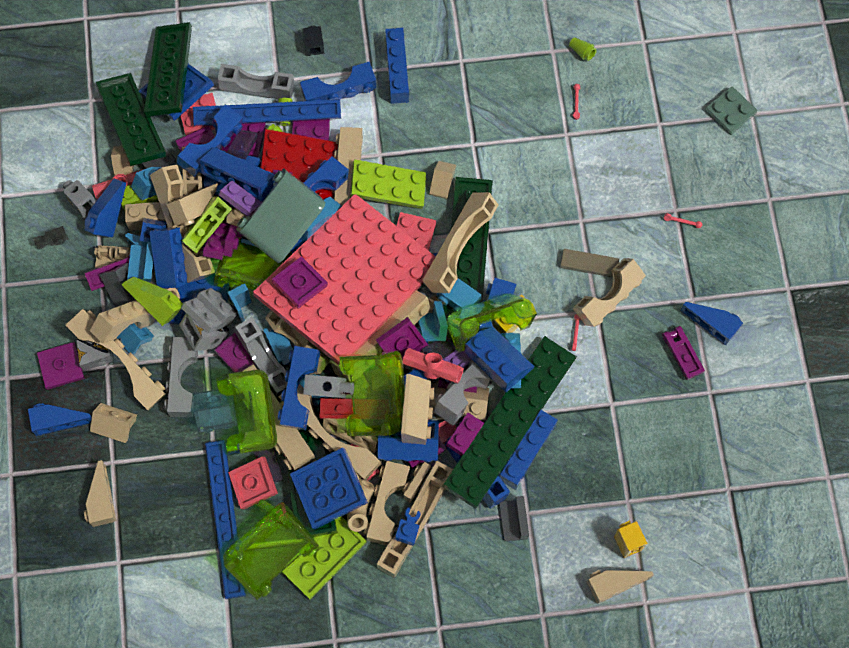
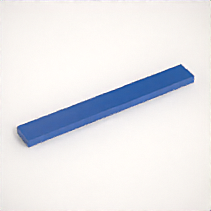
[193,99,341,126]
[205,440,246,599]

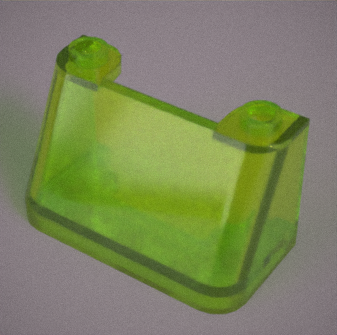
[214,239,293,290]
[447,293,537,352]
[339,351,405,436]
[215,370,277,456]
[223,502,319,600]

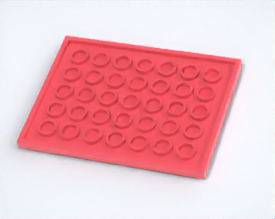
[253,195,436,367]

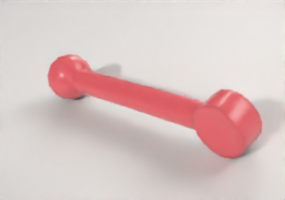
[573,84,581,120]
[664,213,702,228]
[572,314,581,351]

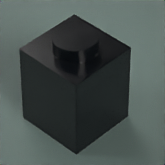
[303,26,325,56]

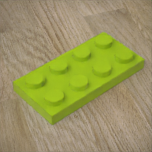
[350,159,426,209]
[281,516,367,600]

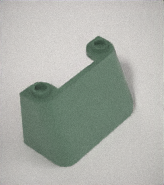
[236,168,325,263]

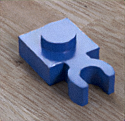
[394,508,421,546]

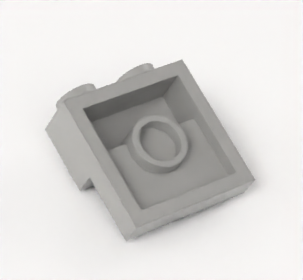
[181,288,237,334]

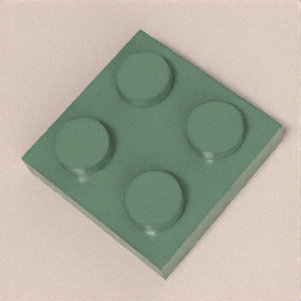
[705,86,758,135]

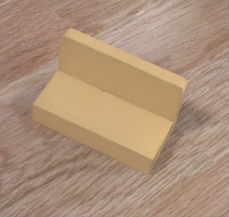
[90,403,137,443]

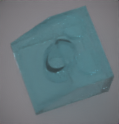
[194,387,237,433]

